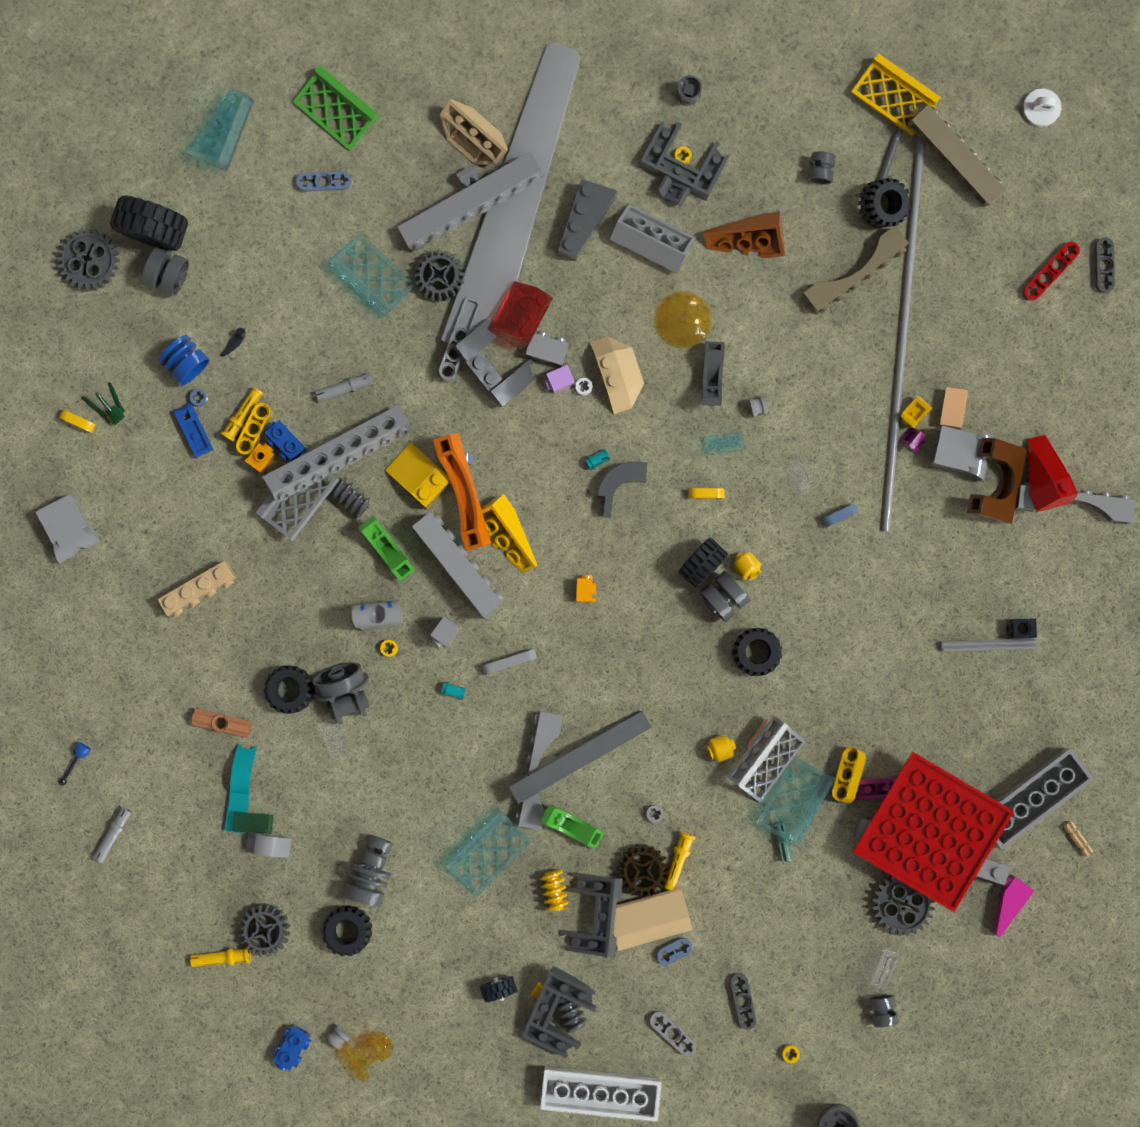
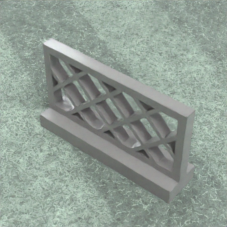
[256,452,339,541]
[727,715,806,803]

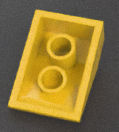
[385,443,451,509]

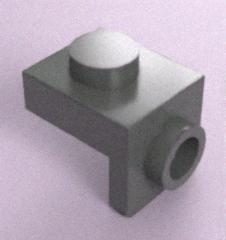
[657,175,691,207]

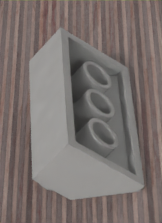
[610,204,696,273]

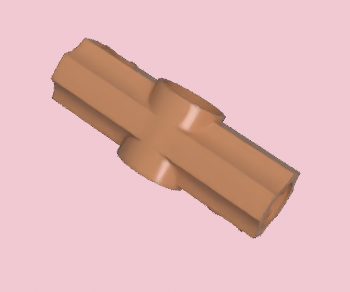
[191,708,252,738]

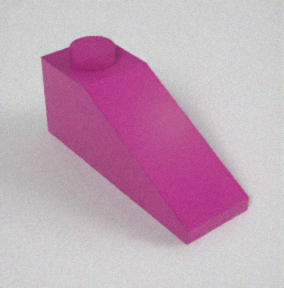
[993,875,1035,938]

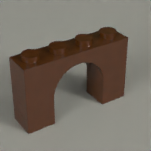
[967,438,1027,524]

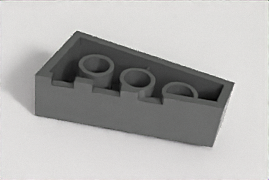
[558,179,618,261]

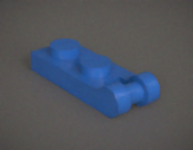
[174,402,214,458]

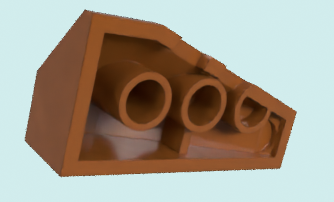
[703,212,785,258]

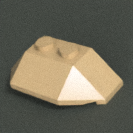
[440,99,508,165]
[590,336,644,414]

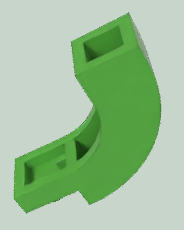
[358,516,415,581]
[540,805,604,849]

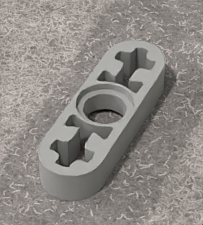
[481,649,537,675]
[650,1011,696,1056]

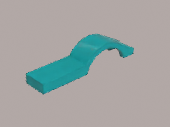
[224,744,257,833]

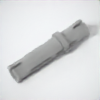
[315,372,374,403]
[93,807,133,863]

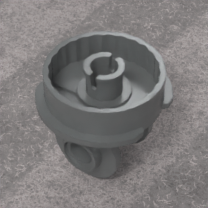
[313,662,369,725]

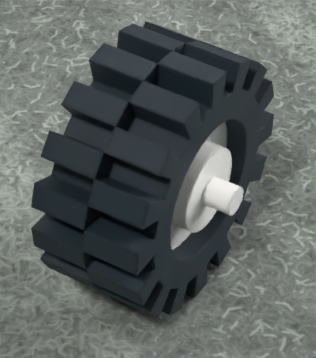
[480,976,518,1003]

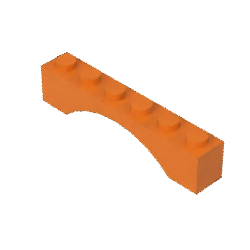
[433,433,492,551]

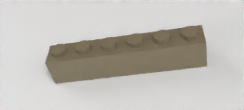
[907,105,1005,207]

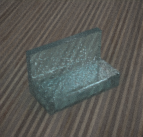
[704,432,746,456]

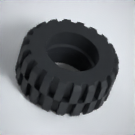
[110,195,188,251]

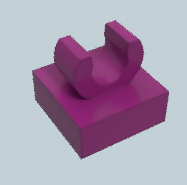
[899,427,926,452]

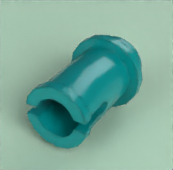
[585,449,610,470]
[441,681,466,700]

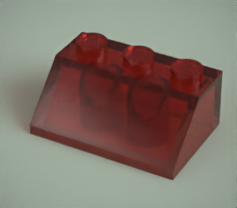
[488,281,553,350]

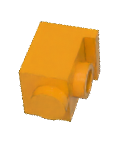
[245,443,276,474]
[576,575,596,603]

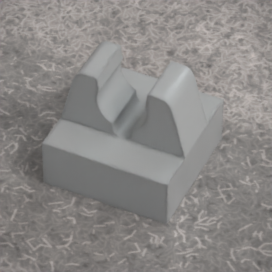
[456,165,481,189]

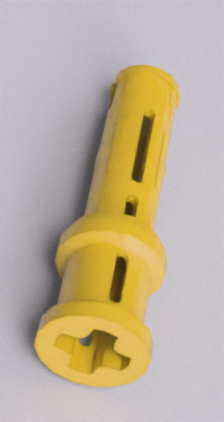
[220,387,263,443]
[663,831,696,890]
[190,948,251,967]

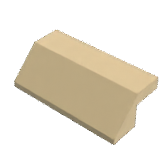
[614,887,693,951]

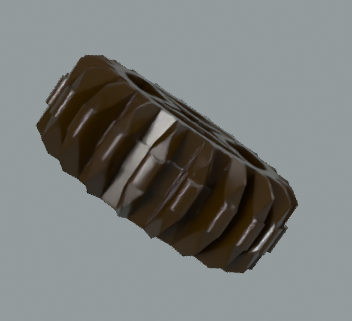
[617,844,669,897]

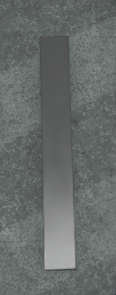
[508,711,652,804]

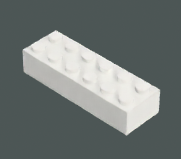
[541,1066,662,1122]

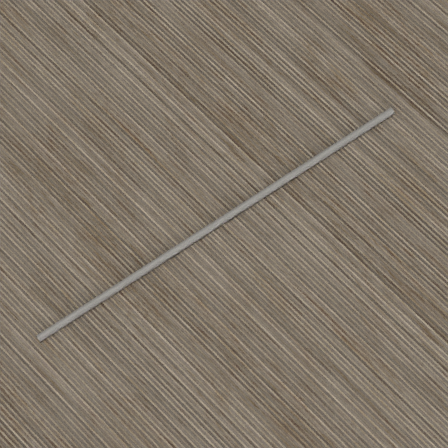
[882,135,924,532]

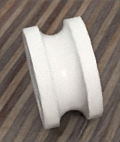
[576,378,592,396]

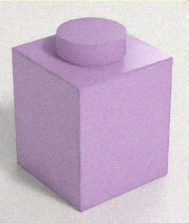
[545,365,575,393]

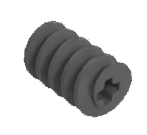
[329,477,370,519]
[556,997,587,1033]

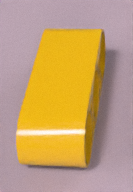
[236,403,272,456]
[832,747,866,804]

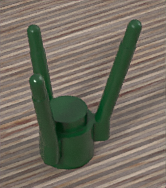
[82,382,125,425]

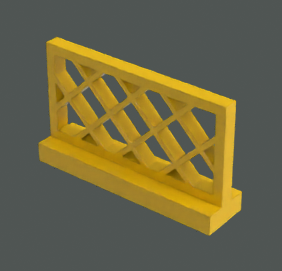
[851,53,940,137]

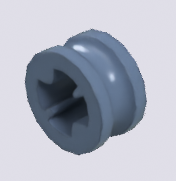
[190,389,208,407]

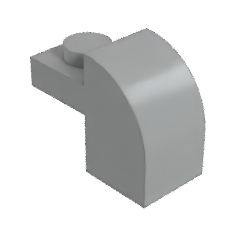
[246,832,292,858]

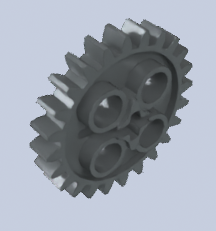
[57,228,120,291]
[872,875,935,936]

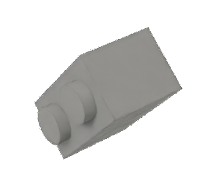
[526,331,569,367]
[431,617,461,648]

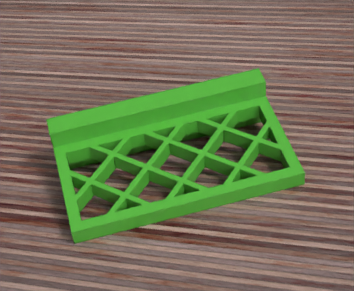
[293,65,380,150]

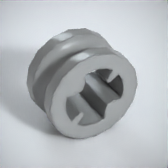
[646,805,664,823]

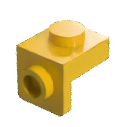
[900,395,932,428]

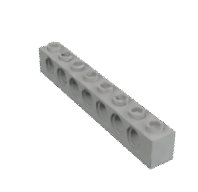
[263,405,411,503]

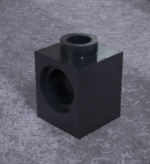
[1007,618,1037,639]

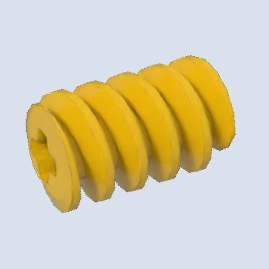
[539,869,569,912]

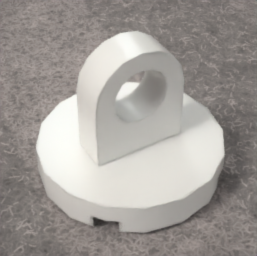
[1023,88,1061,127]

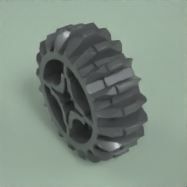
[414,250,465,302]
[238,904,291,957]

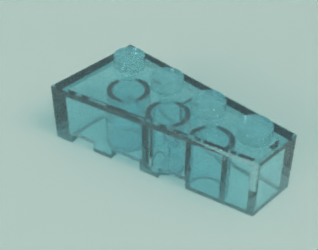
[186,88,254,171]

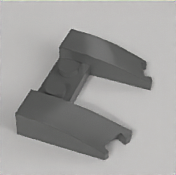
[639,122,729,201]
[452,318,536,408]
[560,873,622,958]
[522,966,597,1058]

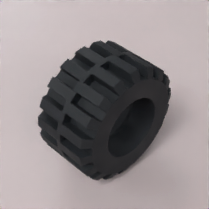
[858,178,911,228]
[678,538,728,588]
[732,628,782,676]
[264,665,315,714]
[322,905,372,957]

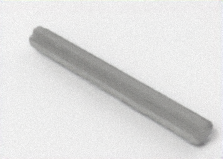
[940,639,1037,652]

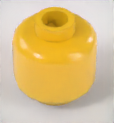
[733,552,761,581]
[706,735,736,763]

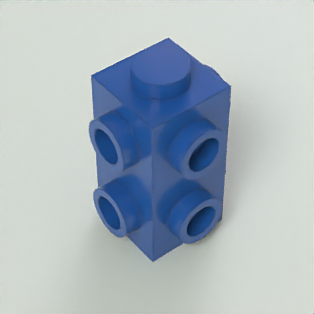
[265,420,306,462]
[273,1024,312,1071]

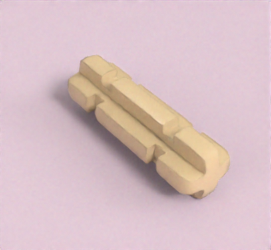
[1063,821,1093,857]

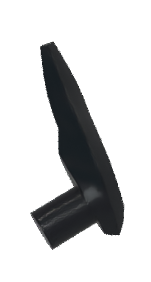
[220,327,246,357]

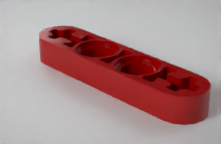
[1023,242,1080,301]

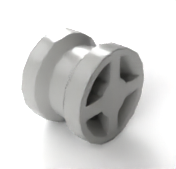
[748,395,768,417]
[327,1025,351,1050]

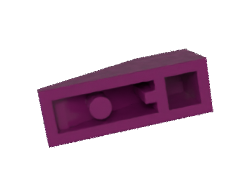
[854,775,897,800]

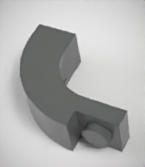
[701,341,725,406]
[598,461,648,518]

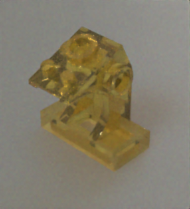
[341,1032,394,1083]

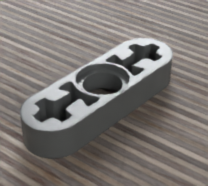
[1095,237,1115,293]
[730,973,757,1030]

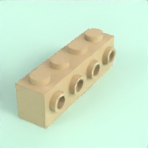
[158,561,237,618]

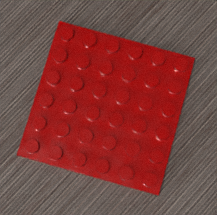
[852,751,1014,912]

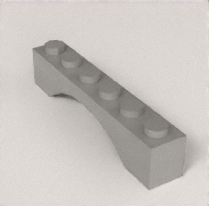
[1015,482,1136,524]
[516,711,563,830]

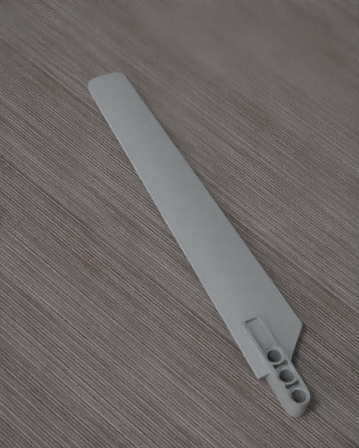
[439,43,580,383]

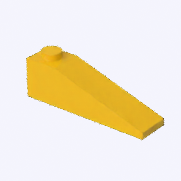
[481,494,538,573]

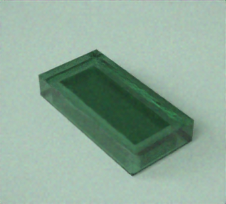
[232,811,274,834]

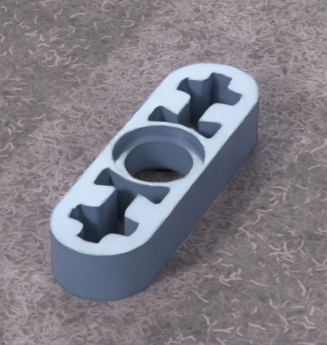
[296,171,352,192]

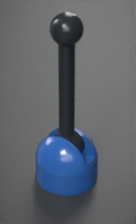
[59,742,91,786]

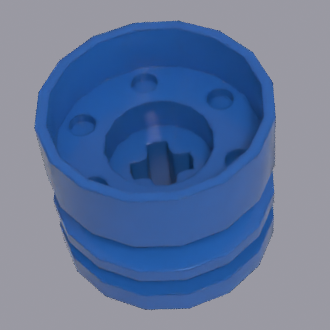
[158,335,210,386]

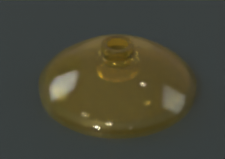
[655,292,712,348]

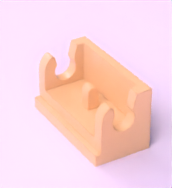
[940,387,968,430]

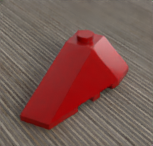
[1027,435,1078,513]

